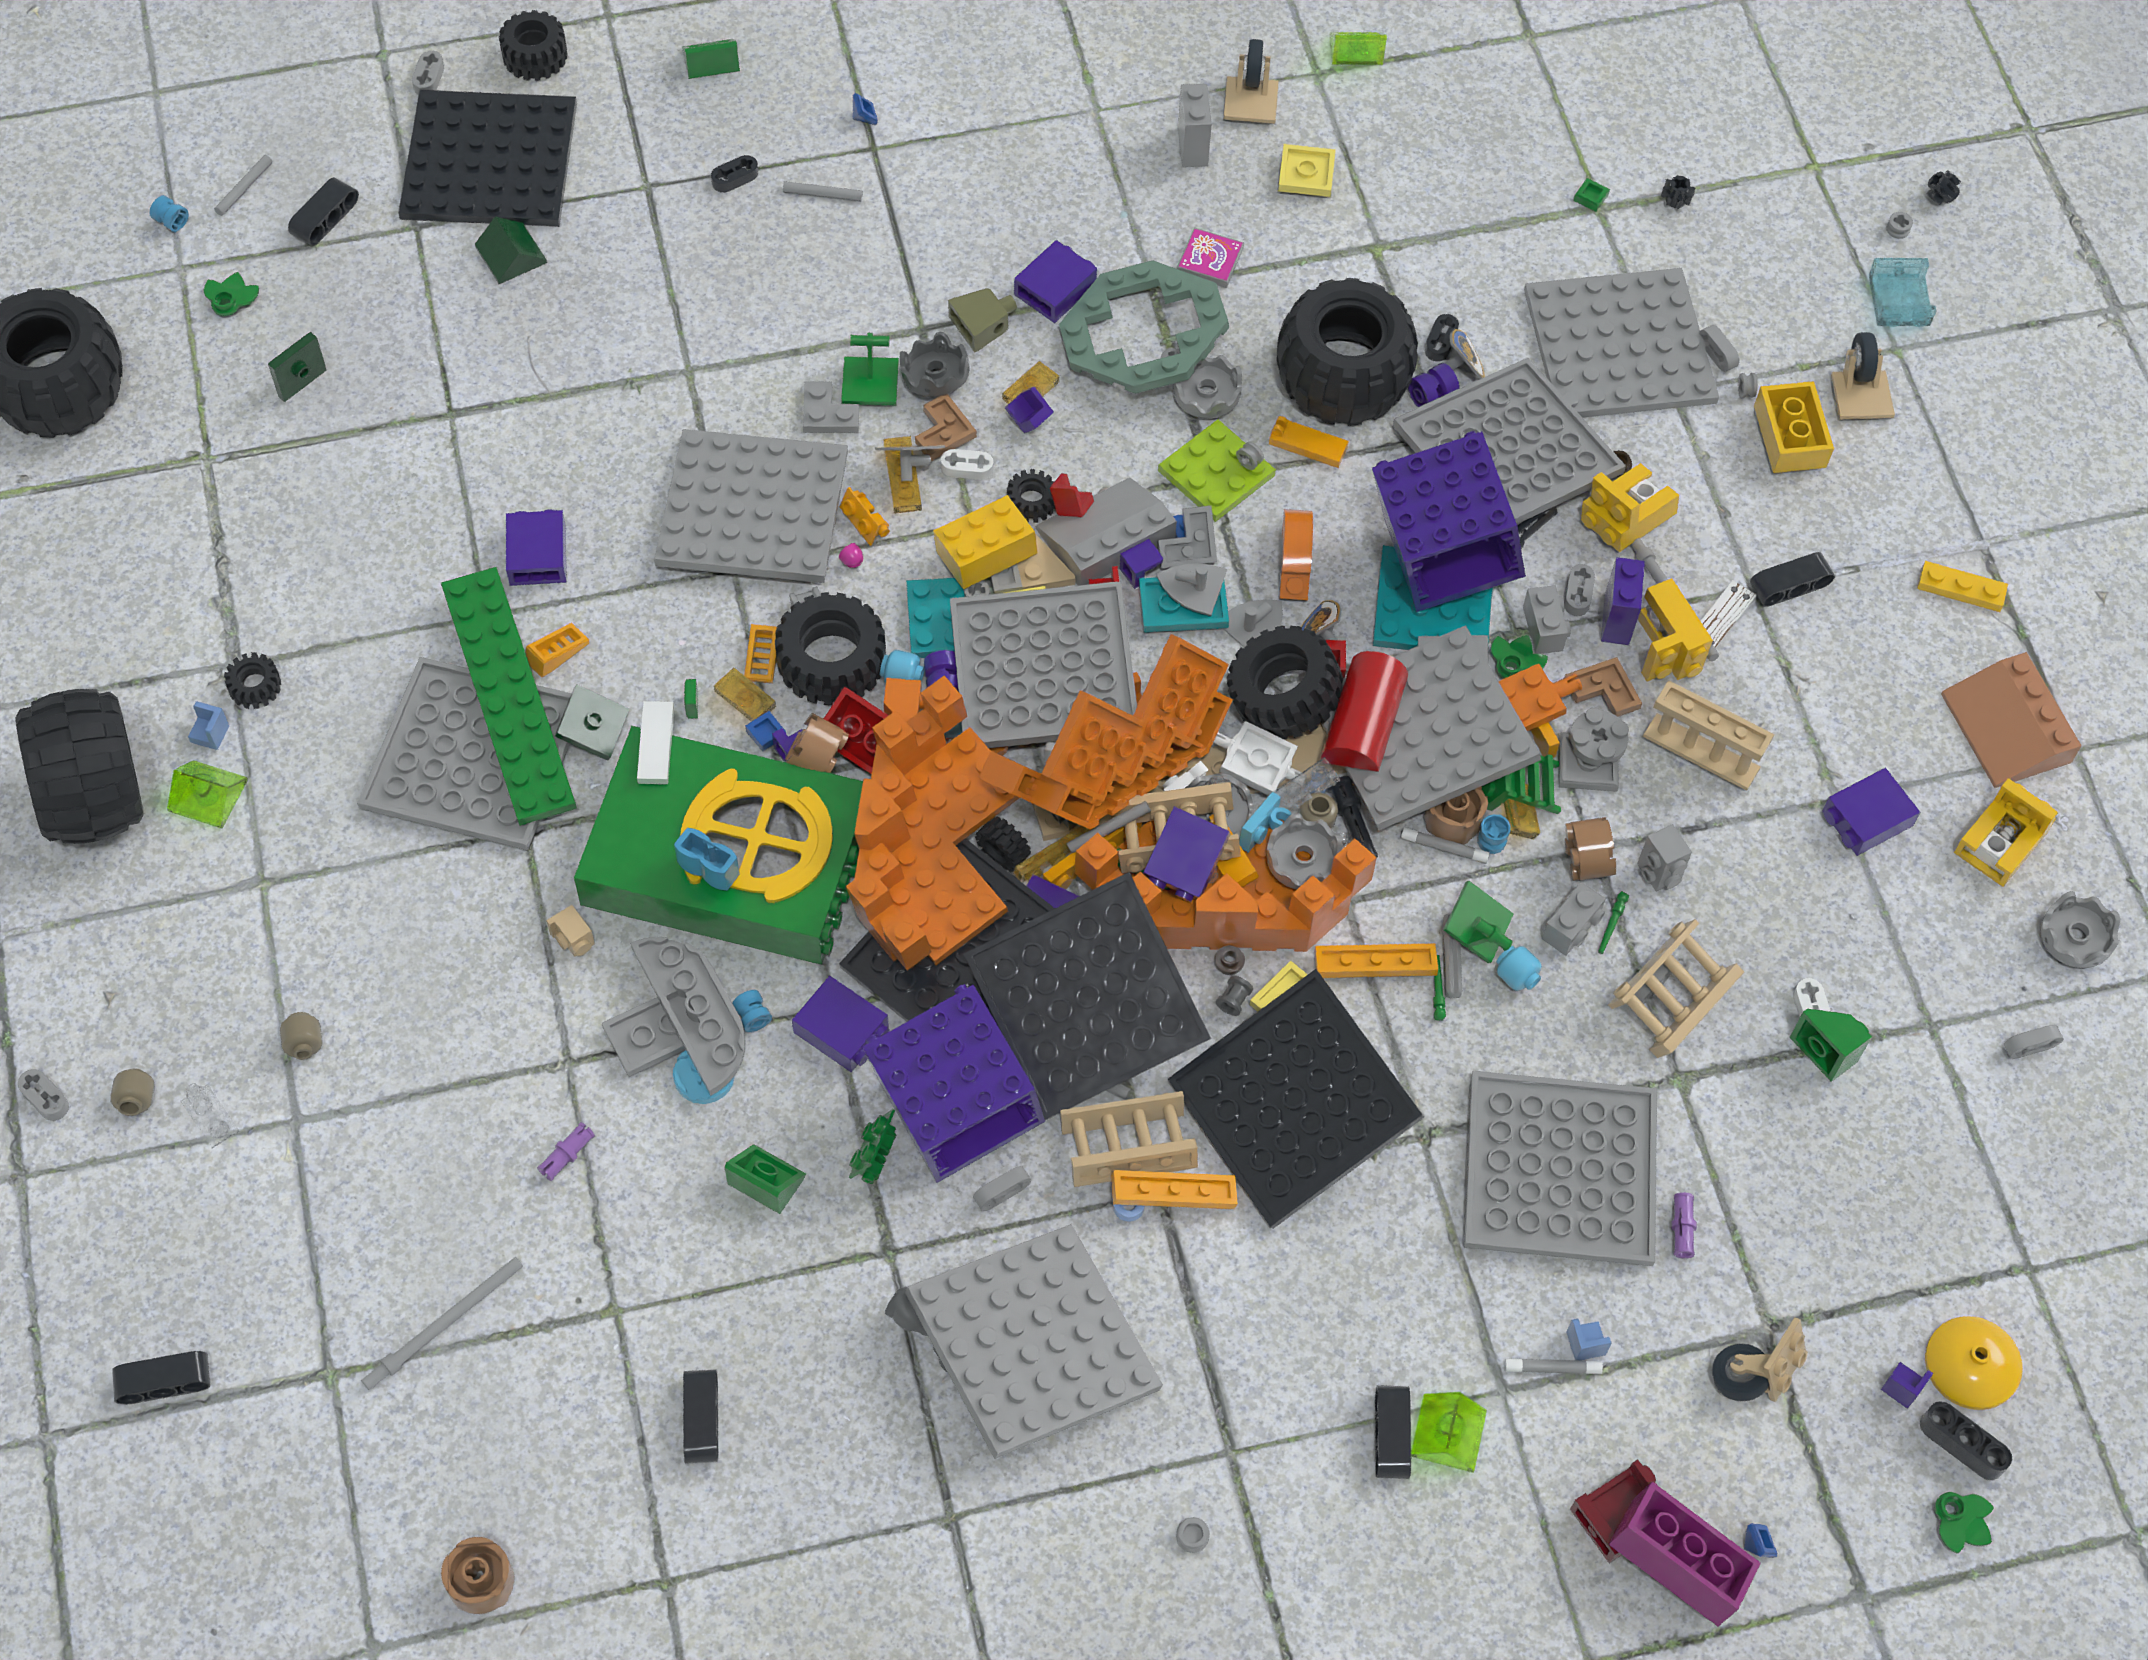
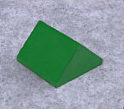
[682,39,740,79]
[724,1144,806,1214]

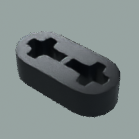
[711,155,759,193]
[1425,314,1459,362]

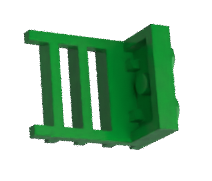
[1481,754,1561,814]

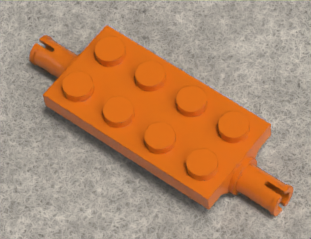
[1498,663,1582,731]

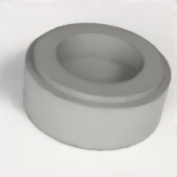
[1176,1517,1210,1553]

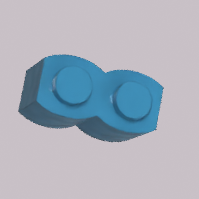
[674,828,740,890]

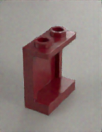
[1570,1459,1656,1564]

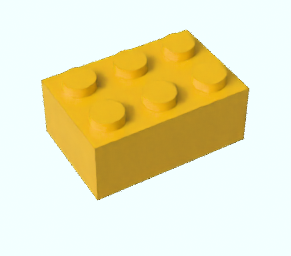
[1754,381,1834,473]
[933,495,1038,589]

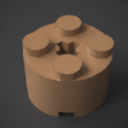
[785,713,849,773]
[1424,786,1488,845]
[1565,817,1616,881]
[441,1537,514,1614]

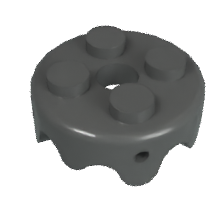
[899,332,970,397]

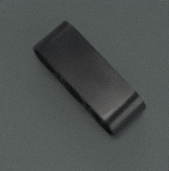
[288,177,359,246]
[1750,552,1835,607]
[112,1351,210,1405]
[683,1369,719,1464]
[1375,1385,1411,1479]
[1920,1401,2012,1480]

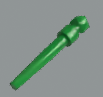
[1598,891,1629,954]
[1433,955,1446,1021]

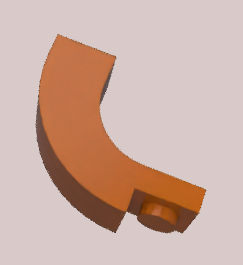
[1279,509,1313,600]

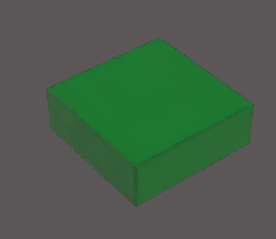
[1573,178,1610,212]
[684,679,698,719]

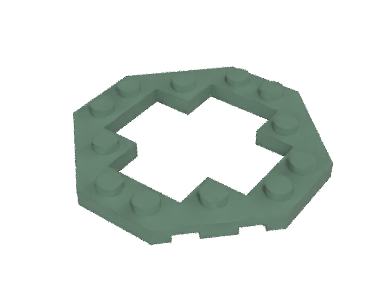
[1059,260,1230,394]

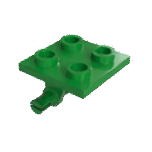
[841,332,899,406]
[1443,881,1514,963]

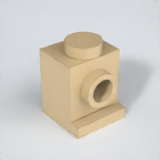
[546,905,595,957]

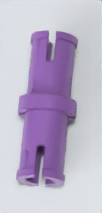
[537,1122,595,1181]
[1671,1192,1697,1259]

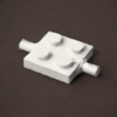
[1213,721,1307,796]

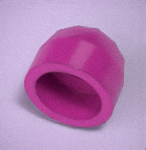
[838,543,863,568]

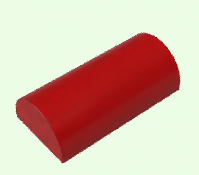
[1321,651,1408,772]
[823,687,889,774]

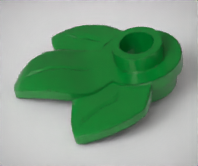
[204,272,259,316]
[1491,635,1548,679]
[1934,1492,1994,1554]

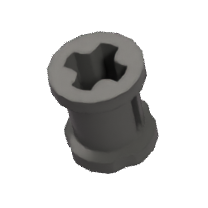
[1216,975,1254,1016]

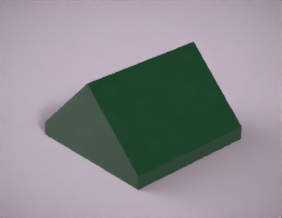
[475,216,547,284]

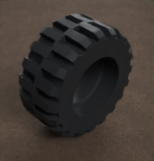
[775,592,886,705]
[1227,625,1344,739]

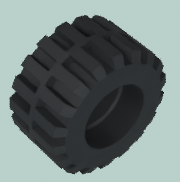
[499,10,568,81]

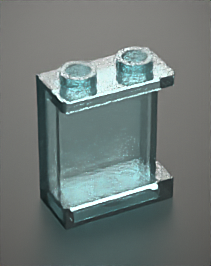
[1869,258,1937,327]

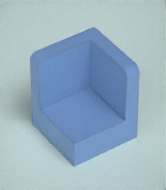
[188,701,229,750]
[1566,1319,1612,1361]

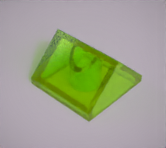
[1330,32,1387,65]
[167,760,248,829]
[1411,1392,1487,1473]

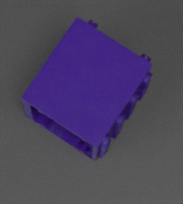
[1372,431,1526,612]
[863,984,1045,1183]

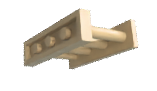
[1643,680,1775,791]
[1114,782,1241,873]
[1608,919,1744,1058]
[1060,1091,1198,1187]

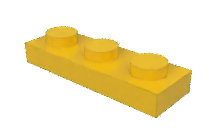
[1917,561,2008,612]

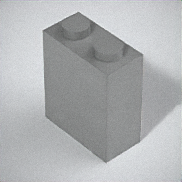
[1178,83,1212,167]

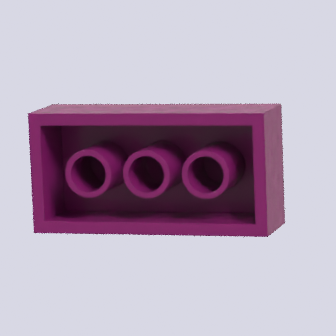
[1609,1481,1761,1627]

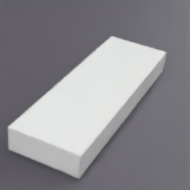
[637,701,674,784]

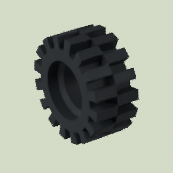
[1007,469,1056,523]
[224,652,281,709]
[975,816,1031,872]

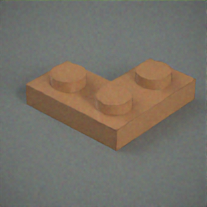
[915,394,977,461]
[1564,657,1642,717]

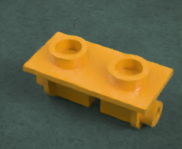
[839,487,890,546]

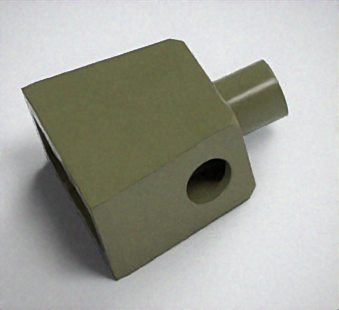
[948,288,1017,353]

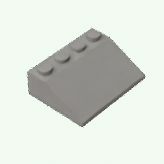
[1035,477,1177,586]

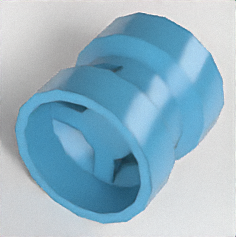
[149,195,189,232]
[1477,814,1511,854]
[732,990,772,1032]

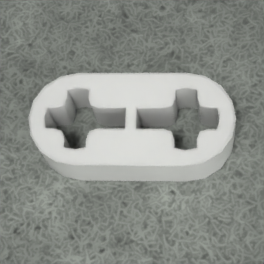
[941,449,993,480]
[1793,978,1830,1017]

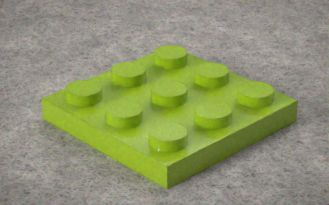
[1158,419,1276,522]

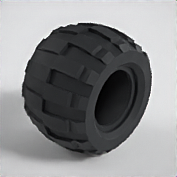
[1276,278,1418,426]
[0,288,123,438]
[15,689,144,844]

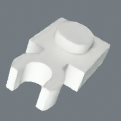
[1162,761,1208,791]

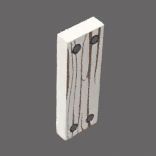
[1701,581,1757,649]

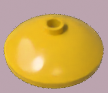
[1925,1316,2023,1410]

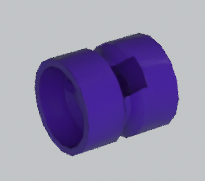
[1408,363,1460,407]
[924,650,959,692]

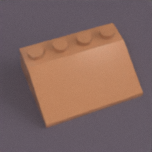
[1941,652,2082,788]

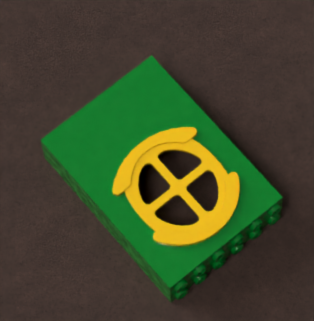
[574,725,863,965]

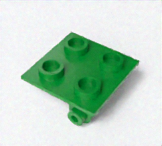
[848,1109,897,1184]

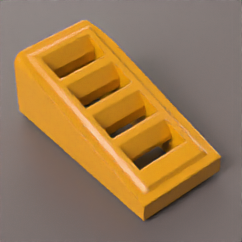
[525,622,589,677]
[744,624,777,684]

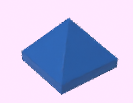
[853,93,878,125]
[1744,1523,1778,1558]

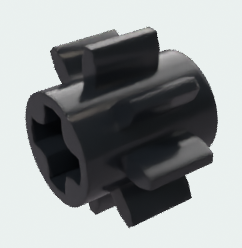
[1926,170,1961,205]
[1661,175,1696,209]

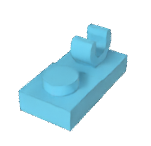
[1239,792,1291,853]

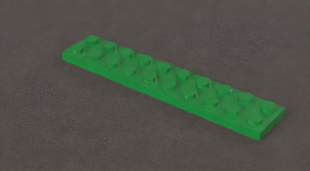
[441,567,577,826]

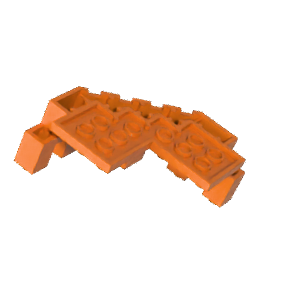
[979,634,1233,830]
[846,675,1019,970]
[1075,819,1377,952]

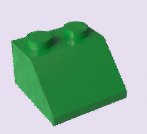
[1789,1008,1872,1082]

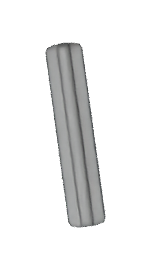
[1443,914,1463,998]

